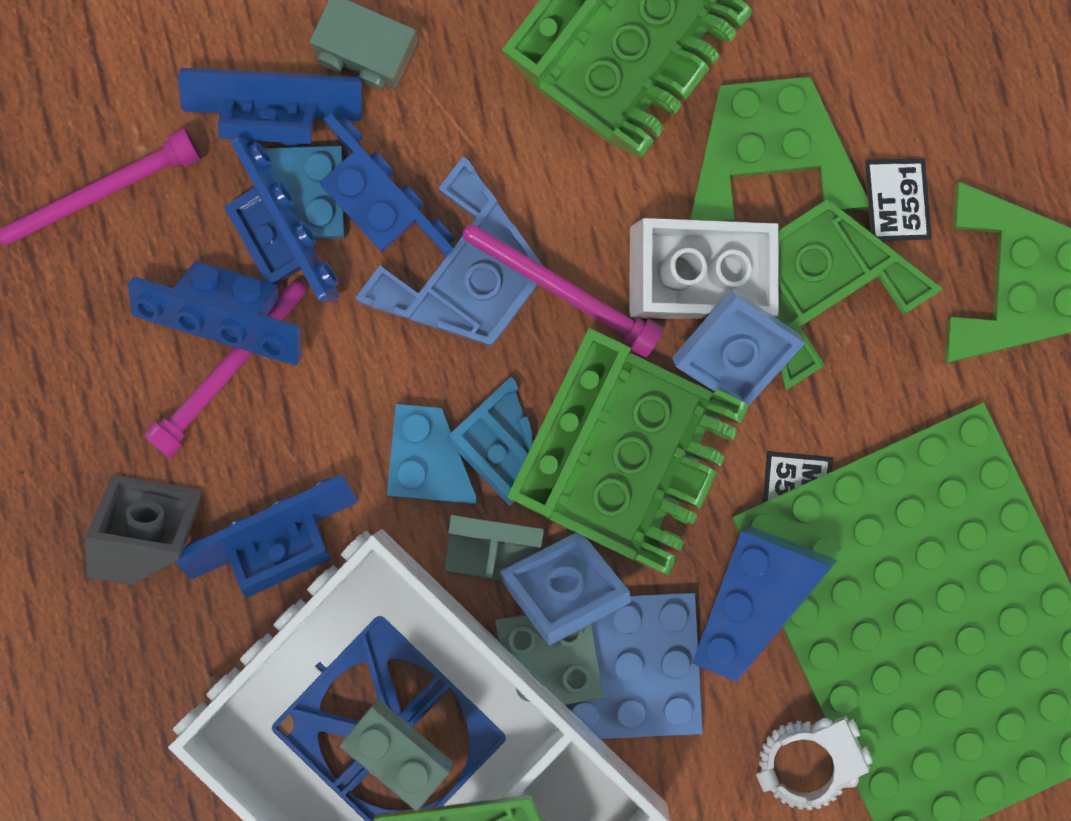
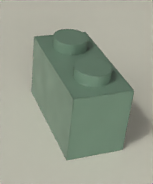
[309,0,418,91]
[339,699,453,811]

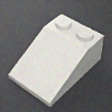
[629,218,778,319]

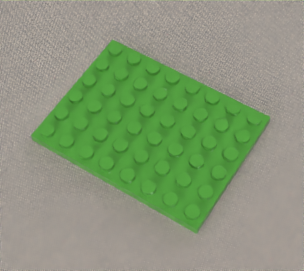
[731,403,1071,821]

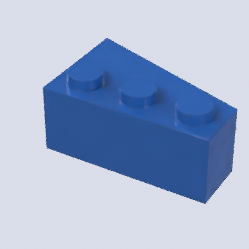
[692,526,838,682]

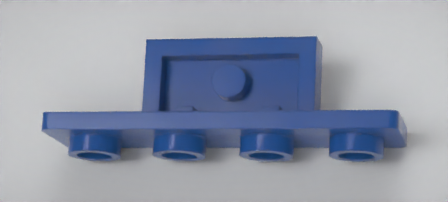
[178,68,363,145]
[319,113,454,258]
[224,136,340,302]
[128,261,302,365]
[176,475,357,598]

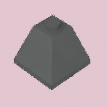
[85,474,203,585]

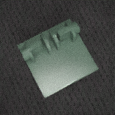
[495,614,603,705]

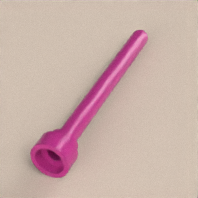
[0,127,202,245]
[463,225,664,359]
[143,280,307,459]

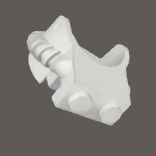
[755,715,873,810]

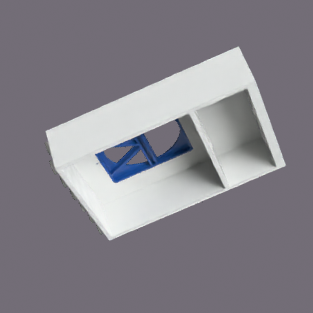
[168,529,671,821]

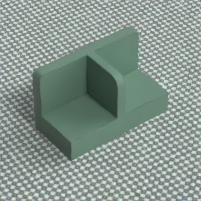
[445,515,544,580]

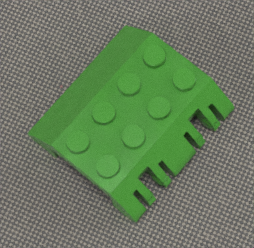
[502,0,753,158]
[507,328,749,576]

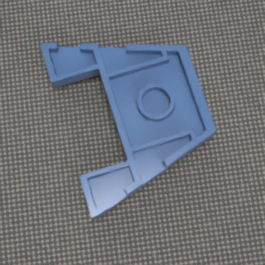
[355,157,543,347]

